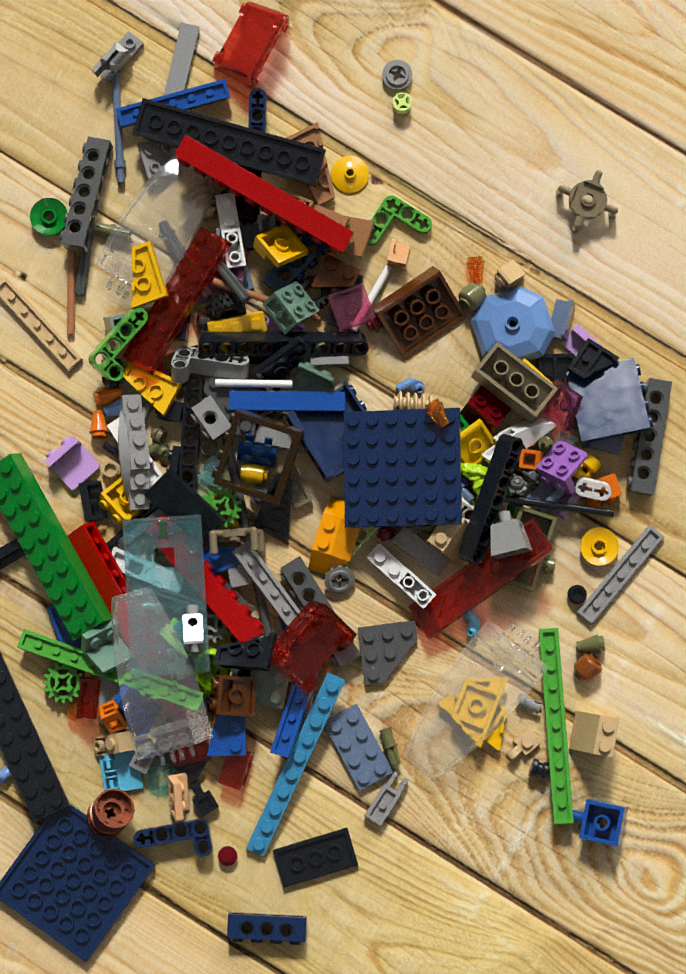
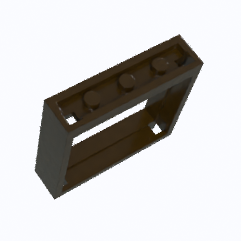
[212,408,305,506]

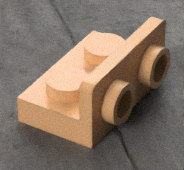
[167,773,189,821]

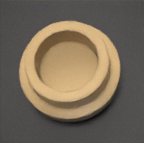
[101,460,121,480]

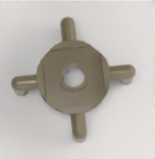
[556,170,618,233]
[209,527,266,554]

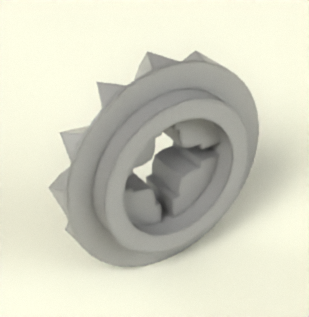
[382,60,412,90]
[324,565,355,594]

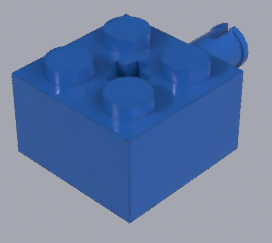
[573,799,628,846]

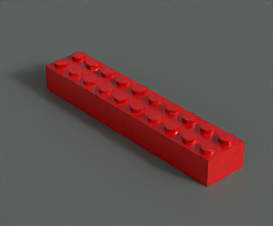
[174,134,354,255]

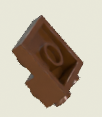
[209,675,257,717]

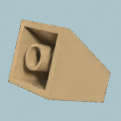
[426,518,468,565]
[569,711,619,758]

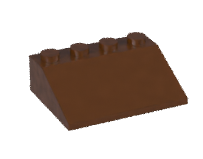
[371,266,467,359]

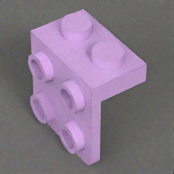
[45,435,100,490]

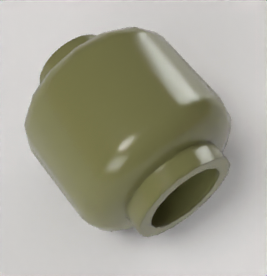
[458,283,487,311]

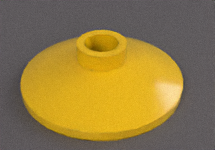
[331,156,369,193]
[580,527,619,566]

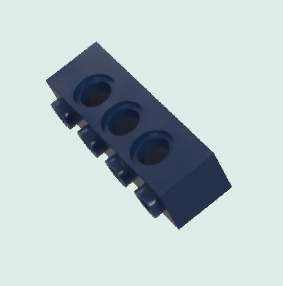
[262,234,330,292]
[227,912,307,945]

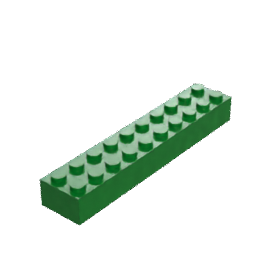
[0,453,113,641]

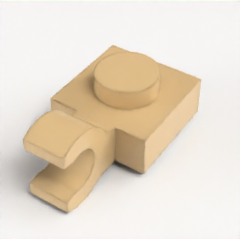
[506,728,540,759]

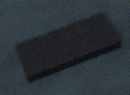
[144,468,227,547]
[273,827,358,888]

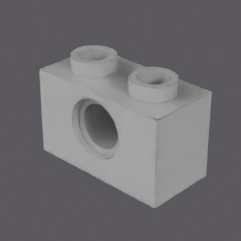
[190,395,231,442]

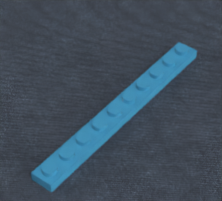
[246,672,345,856]

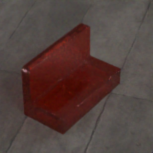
[76,678,101,719]
[218,750,255,790]

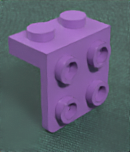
[536,440,588,495]

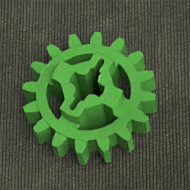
[203,486,242,528]
[42,663,85,703]

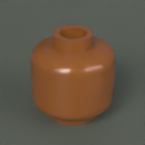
[574,653,602,682]

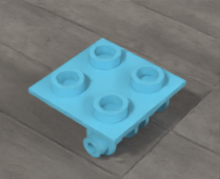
[99,750,143,791]

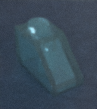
[197,448,225,488]

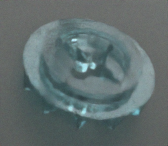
[146,762,176,793]

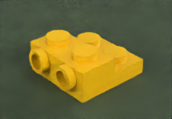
[253,225,308,268]
[98,477,152,526]

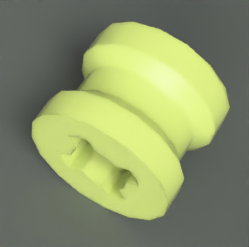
[392,93,411,115]

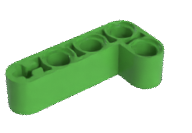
[88,308,148,381]

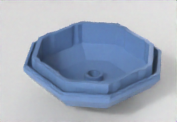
[471,285,555,361]

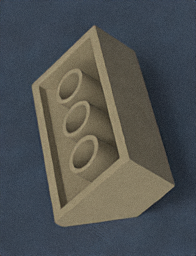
[471,342,558,423]

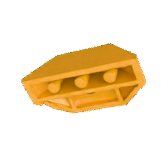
[308,496,360,575]

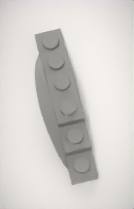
[118,394,150,511]

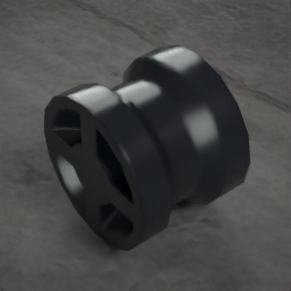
[528,758,549,781]

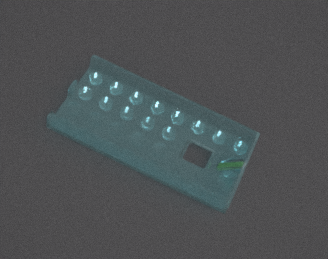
[123,515,210,677]

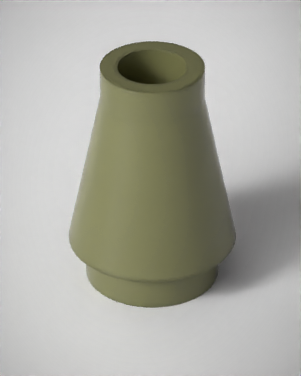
[576,634,605,653]

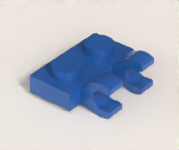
[237,433,277,467]

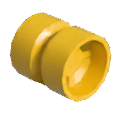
[572,450,602,485]

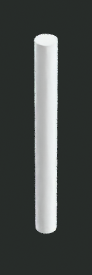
[350,265,392,332]
[215,379,293,388]

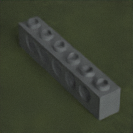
[60,136,113,253]
[626,378,672,496]
[280,556,361,667]

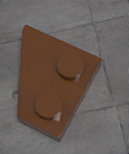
[311,253,361,289]

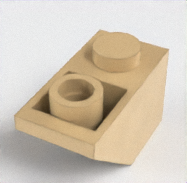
[494,260,525,290]
[92,730,137,757]

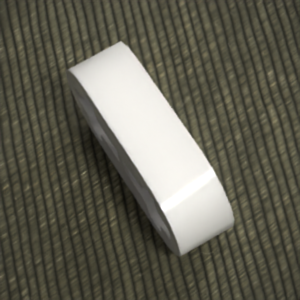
[575,477,611,501]

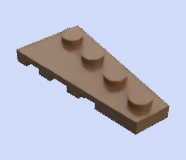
[287,122,335,206]

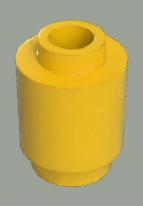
[240,463,269,485]

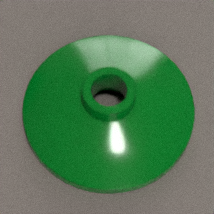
[30,198,68,235]

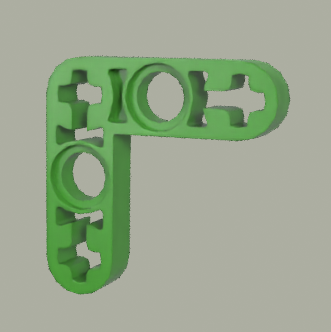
[367,196,432,246]

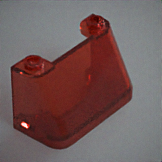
[212,1,289,89]
[271,600,357,694]

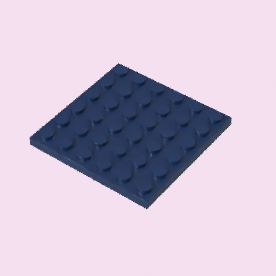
[344,408,462,528]
[0,803,155,962]

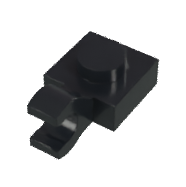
[190,780,219,817]

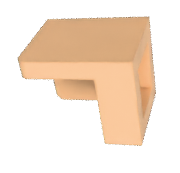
[387,239,410,268]

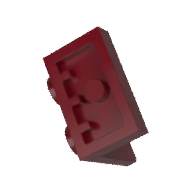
[460,385,512,434]

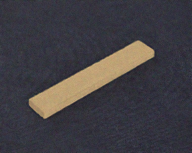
[0,276,83,372]

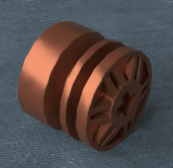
[86,788,135,838]

